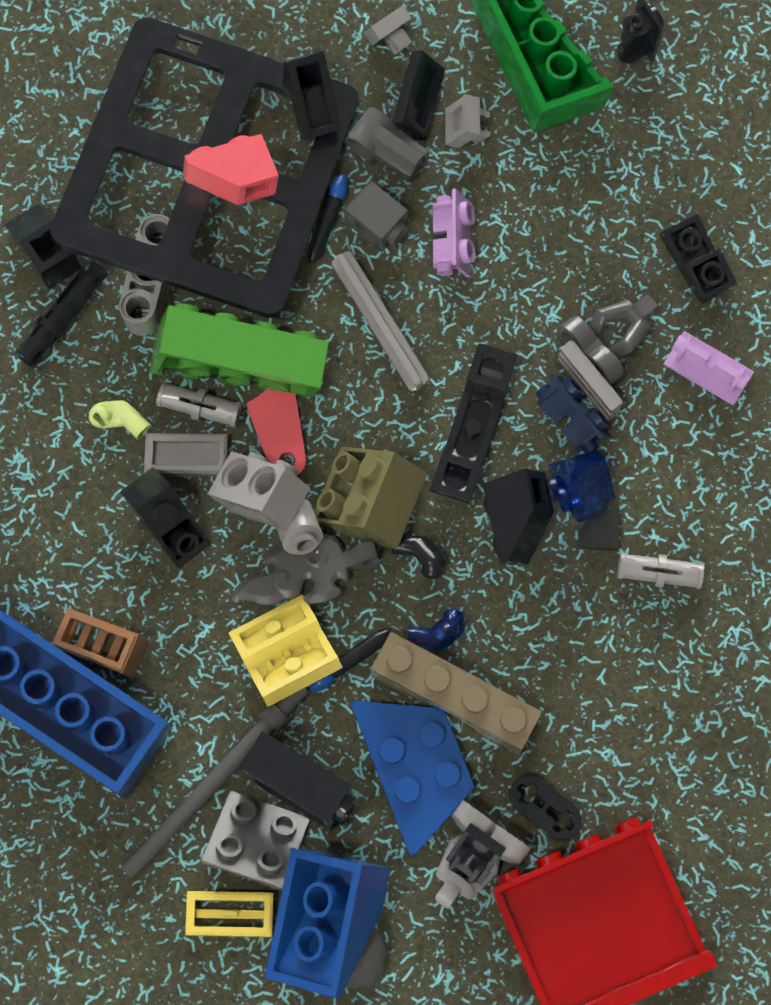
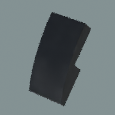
[659,214,737,302]

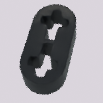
[509,775,582,842]

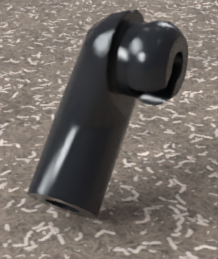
[391,535,446,579]

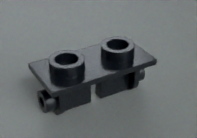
[616,0,664,63]

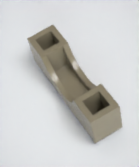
[370,632,542,756]

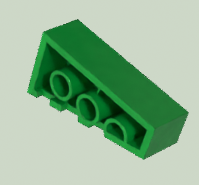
[469,0,614,133]

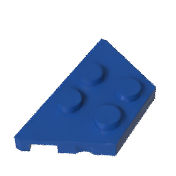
[350,701,475,857]

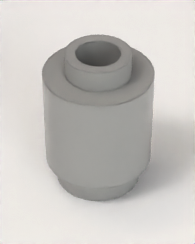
[276,498,323,555]

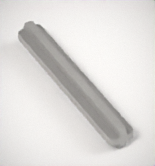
[332,251,430,392]

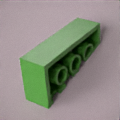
[149,304,329,398]

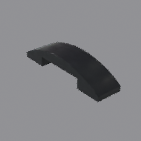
[430,343,518,504]

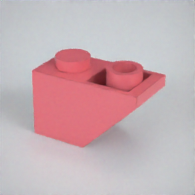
[183,134,279,205]

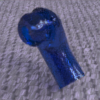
[407,609,466,651]

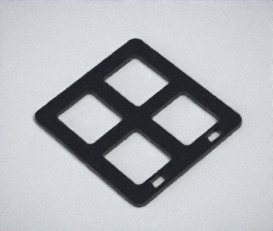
[50,17,358,318]

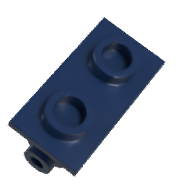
[535,375,613,456]

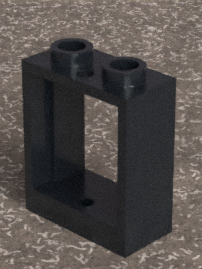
[239,731,356,831]

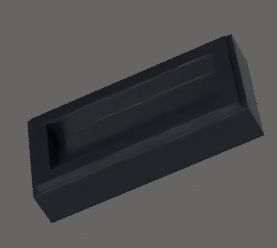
[392,50,445,141]

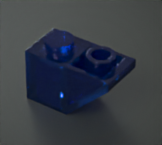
[547,450,616,523]

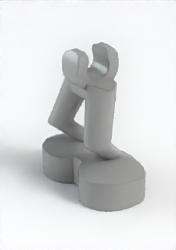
[435,800,531,908]

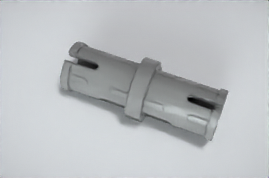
[156,381,242,428]
[617,552,704,589]

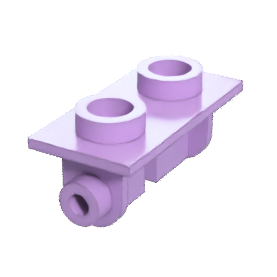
[433,188,475,277]
[663,331,754,406]

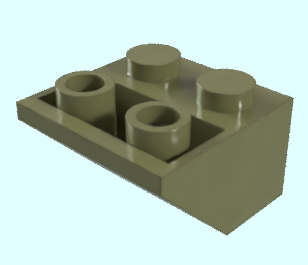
[314,447,428,548]

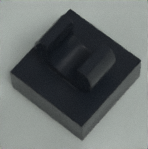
[445,823,506,885]

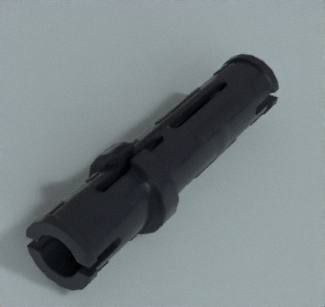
[14,259,108,369]

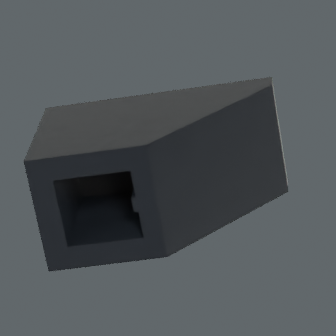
[5,204,81,290]
[120,467,211,569]
[483,469,554,566]

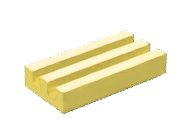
[185,891,274,937]

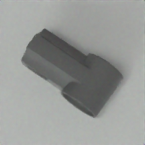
[345,107,429,182]

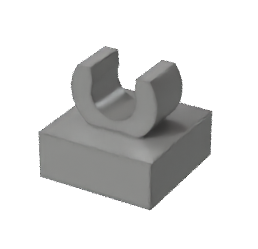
[364,5,412,55]
[445,94,490,148]

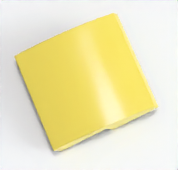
[228,594,343,707]

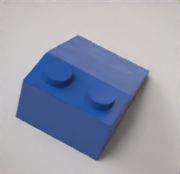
[265,848,390,998]

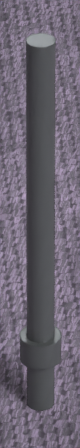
[120,688,309,879]

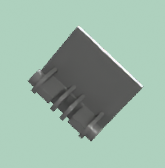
[201,790,310,891]

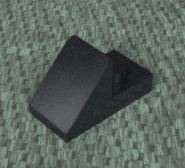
[282,50,342,140]

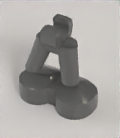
[557,295,657,386]

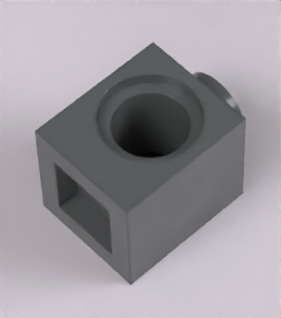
[345,181,409,252]

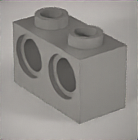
[207,451,310,531]

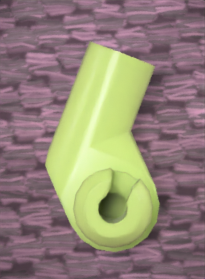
[89,400,152,440]

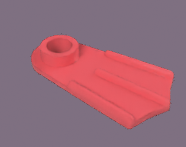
[246,389,306,476]

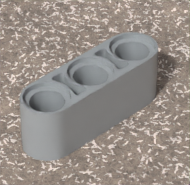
[119,214,169,336]

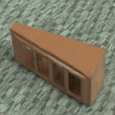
[52,608,149,679]

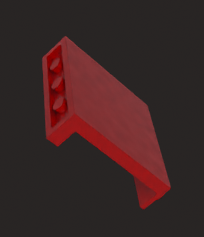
[491,817,717,1005]

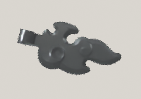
[231,534,380,605]

